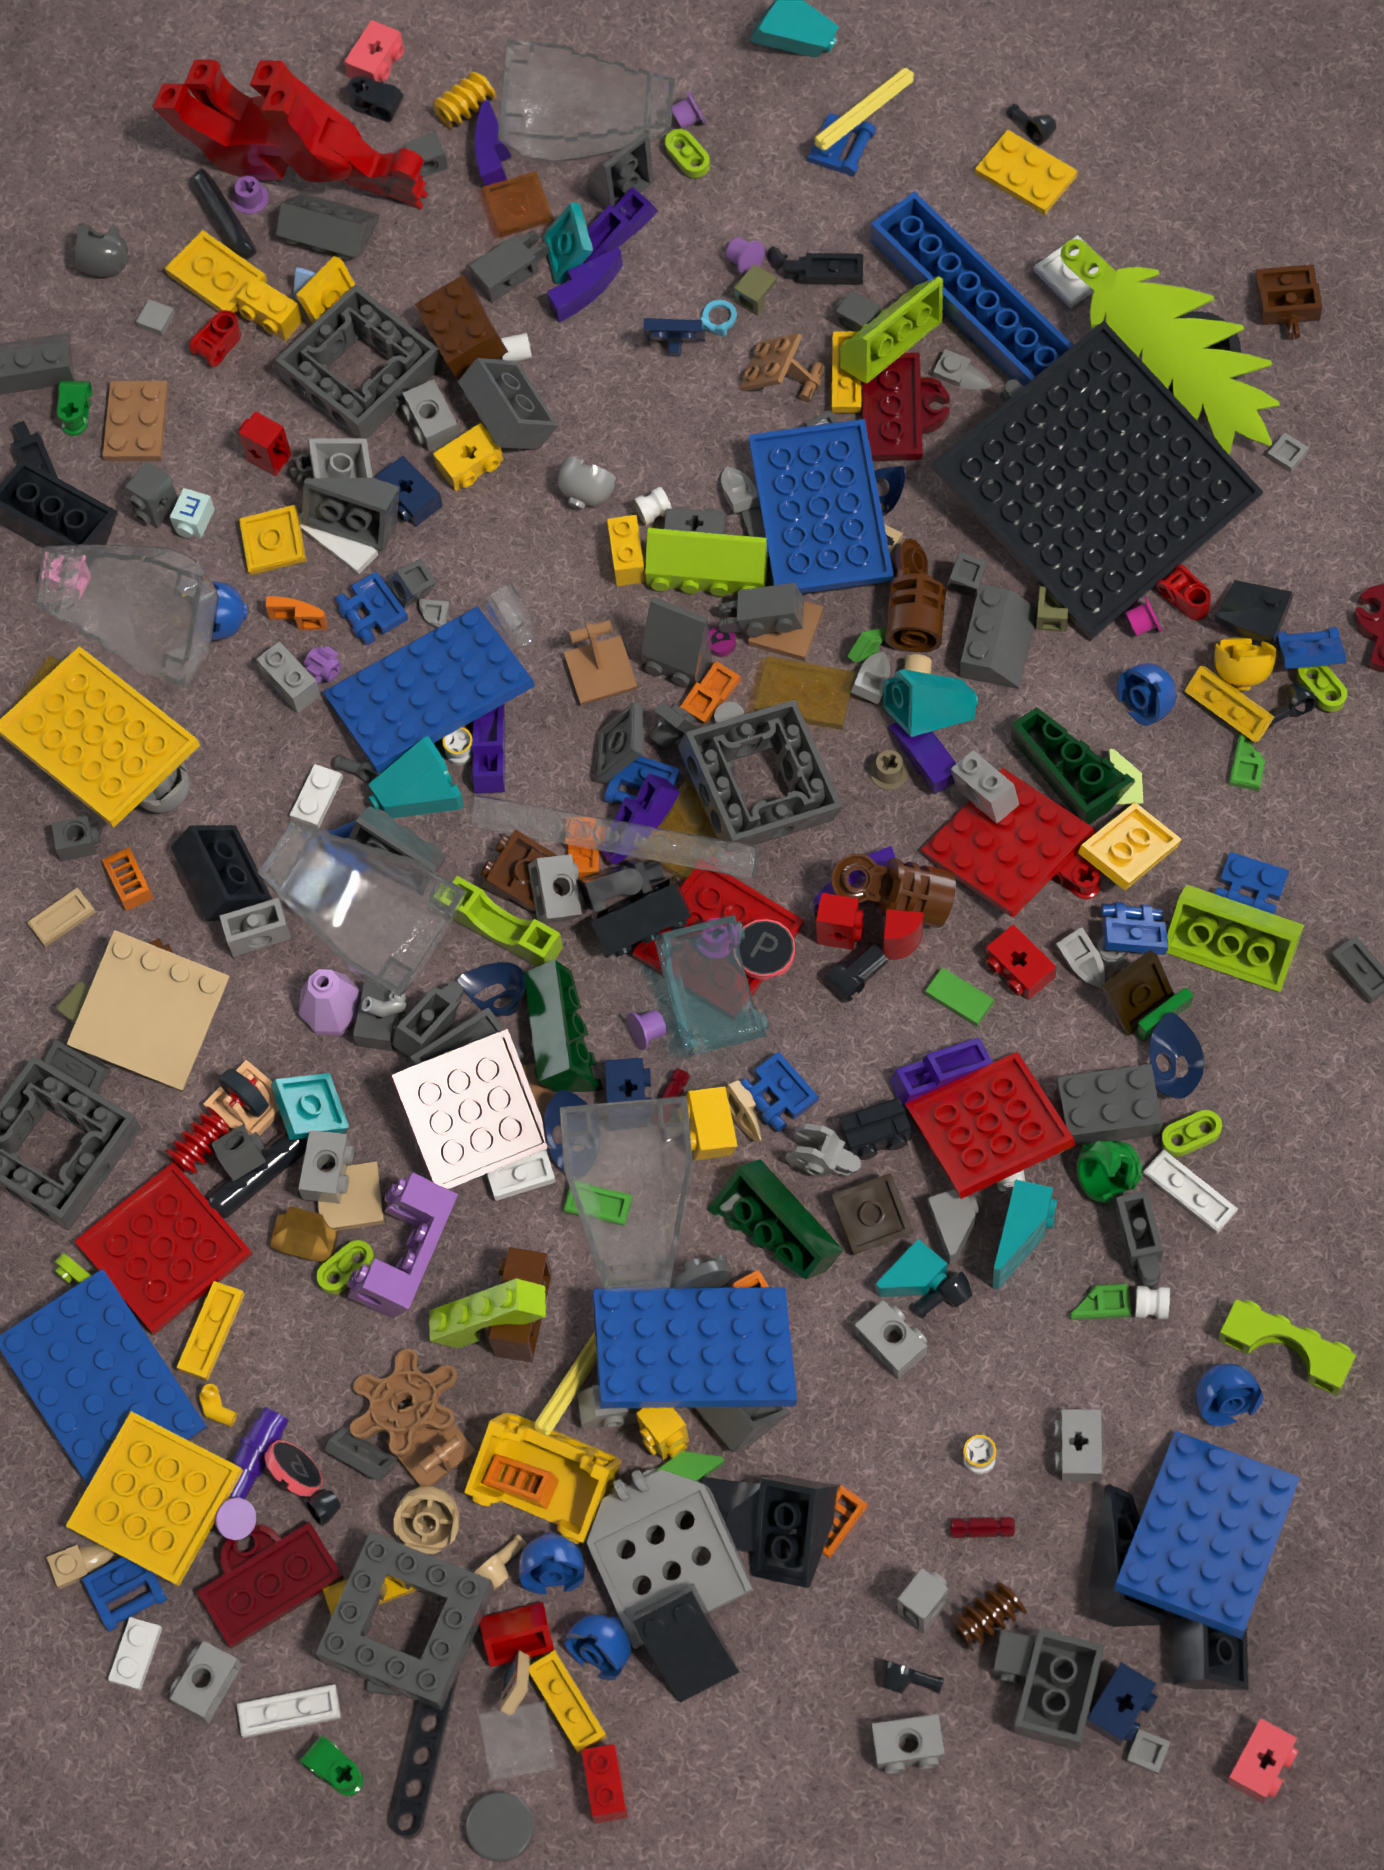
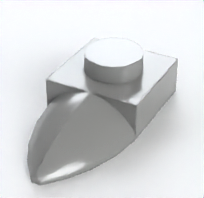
[933,349,992,390]
[721,466,760,513]
[851,651,890,704]
[1054,927,1105,988]

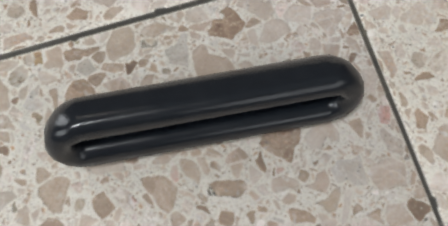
[192,169,257,259]
[206,1130,308,1219]

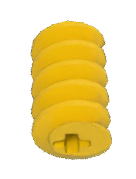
[433,72,497,130]

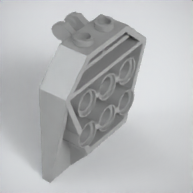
[587,1469,754,1649]

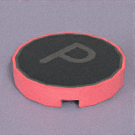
[734,919,796,980]
[265,1440,323,1496]

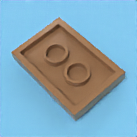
[103,381,169,461]

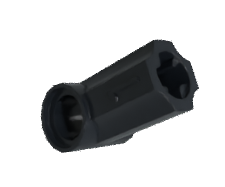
[824,941,888,1002]

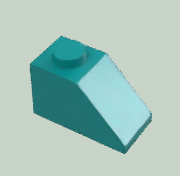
[875,1239,948,1297]

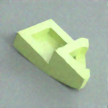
[1109,749,1143,805]

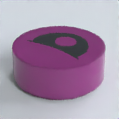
[709,626,736,657]

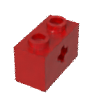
[238,411,292,477]
[816,893,864,950]
[985,924,1056,1000]
[582,1744,628,1824]

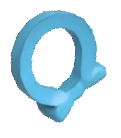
[699,300,737,337]

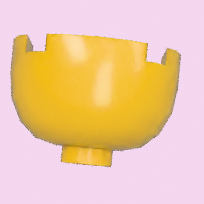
[1214,638,1276,691]

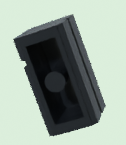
[839,1098,912,1160]

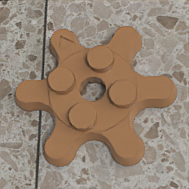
[350,1349,458,1457]

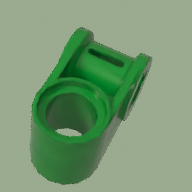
[57,381,92,436]
[300,1735,364,1796]

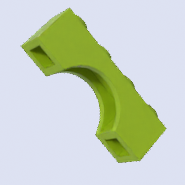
[440,876,563,967]
[429,1278,546,1348]
[1218,1299,1356,1397]

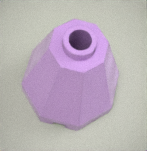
[299,969,362,1036]

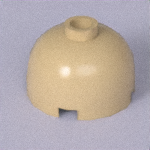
[394,1486,460,1554]

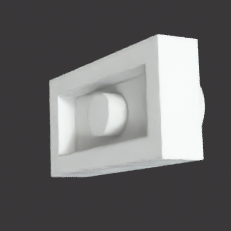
[290,764,343,829]
[487,1150,556,1201]
[108,1617,162,1691]

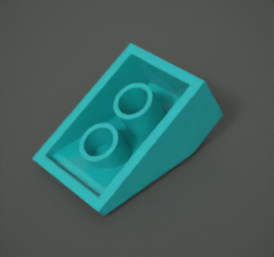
[993,1179,1058,1289]

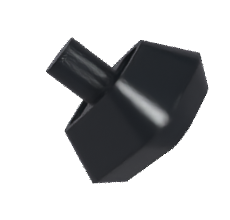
[767,246,788,269]

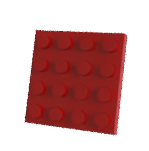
[921,768,1095,918]
[632,858,804,1020]
[905,1051,1075,1199]
[75,1161,253,1335]

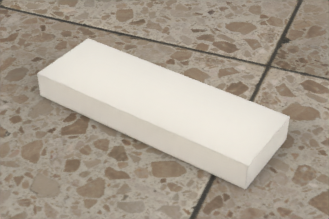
[299,513,378,575]
[1143,1149,1238,1234]
[237,1684,341,1738]

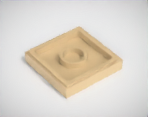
[318,1162,385,1231]

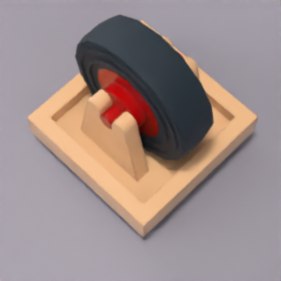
[203,1060,281,1136]

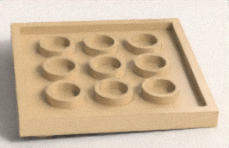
[66,930,230,1091]

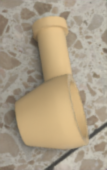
[474,1534,527,1591]

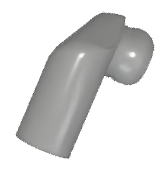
[361,991,407,1018]

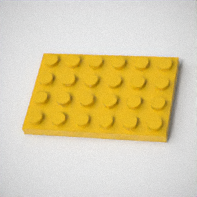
[0,646,201,828]

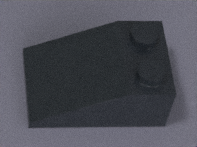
[752,1475,837,1588]
[633,1583,739,1703]

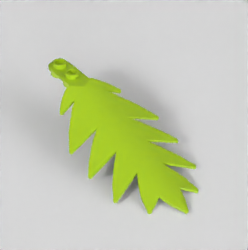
[1060,239,1280,455]

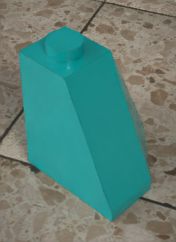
[749,0,840,58]
[883,669,978,737]
[368,736,465,819]

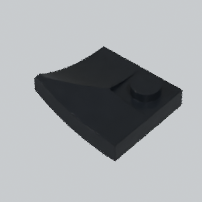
[1215,580,1293,645]
[692,1476,760,1554]

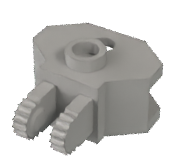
[785,1123,862,1178]
[577,1384,642,1429]

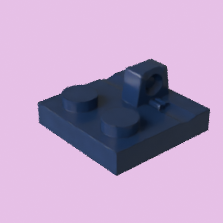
[643,318,706,356]

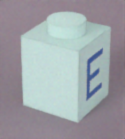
[170,488,215,538]

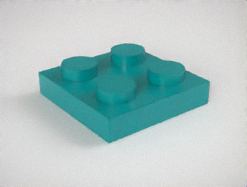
[543,202,593,284]
[271,1073,349,1140]

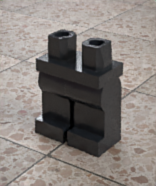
[578,858,665,912]

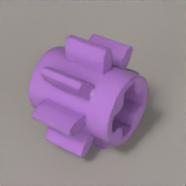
[304,646,341,684]

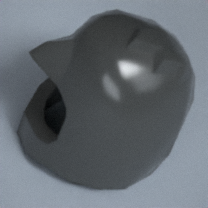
[75,223,129,278]

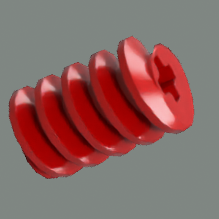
[163,1106,231,1174]

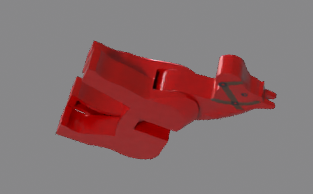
[152,59,428,210]

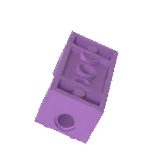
[347,1172,458,1318]

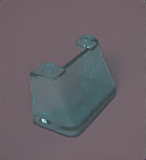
[655,915,769,1058]

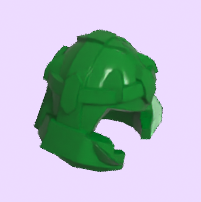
[1076,1140,1143,1205]

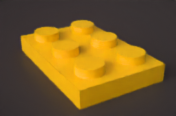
[975,130,1078,215]
[165,230,267,314]
[1078,802,1182,891]

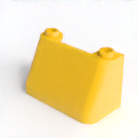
[464,1413,622,1544]

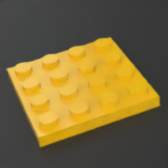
[66,1411,244,1587]

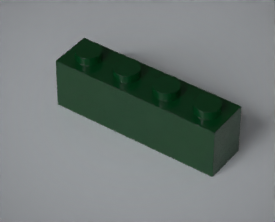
[1011,707,1135,825]
[524,959,603,1092]
[707,1159,843,1280]

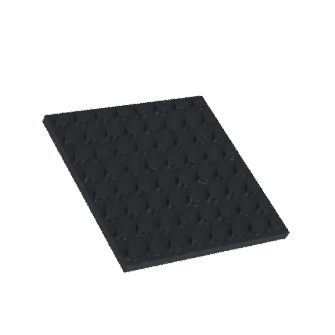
[930,321,1264,641]

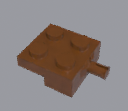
[1255,264,1322,339]

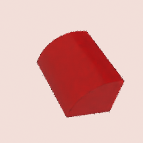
[883,909,924,960]
[480,1602,555,1667]

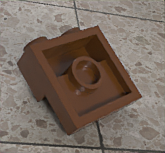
[480,829,558,914]

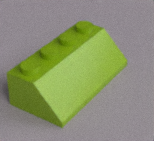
[840,276,943,384]
[645,528,769,596]
[1166,884,1305,992]

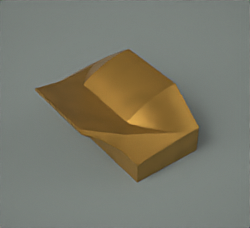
[270,1206,339,1262]

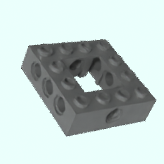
[275,284,442,439]
[678,699,843,855]
[0,1056,141,1230]
[316,1532,495,1711]

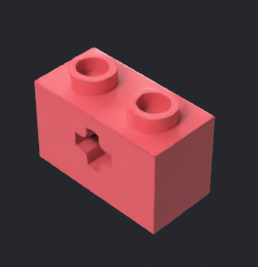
[344,20,404,82]
[1228,1718,1299,1803]

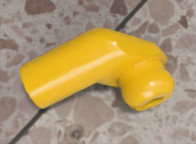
[199,1384,238,1427]

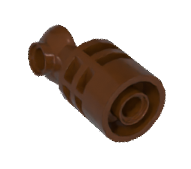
[886,538,947,653]
[831,853,956,928]

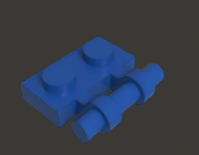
[335,571,409,645]
[1215,852,1289,915]
[1100,902,1168,955]
[740,1051,819,1132]

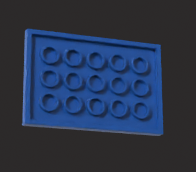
[748,419,894,594]
[323,606,535,774]
[0,1269,207,1486]
[592,1287,797,1409]
[1114,1431,1300,1639]

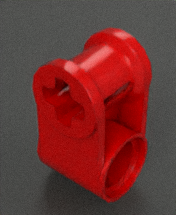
[189,310,242,367]
[1156,564,1211,621]
[1054,852,1100,900]

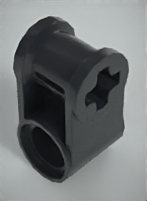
[347,76,404,122]

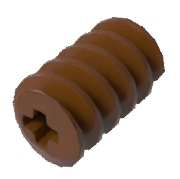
[951,1582,1027,1652]

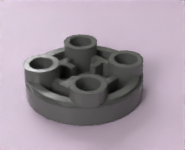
[667,1255,733,1290]
[466,1792,534,1862]

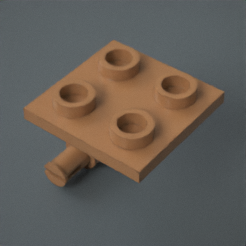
[739,333,825,402]
[564,620,638,705]
[385,1424,476,1486]

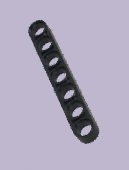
[392,1670,460,1839]

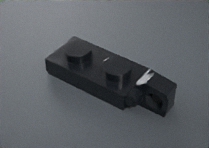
[784,253,863,284]
[13,421,58,478]

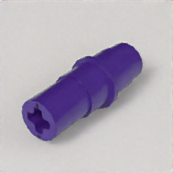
[228,1407,289,1499]

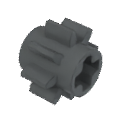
[290,450,314,486]

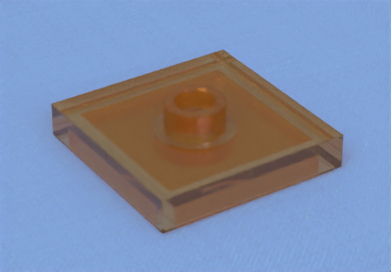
[482,171,554,238]

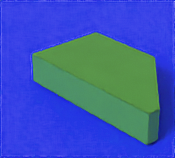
[848,627,886,662]
[1229,732,1265,791]
[1071,1284,1131,1320]
[657,1451,725,1482]

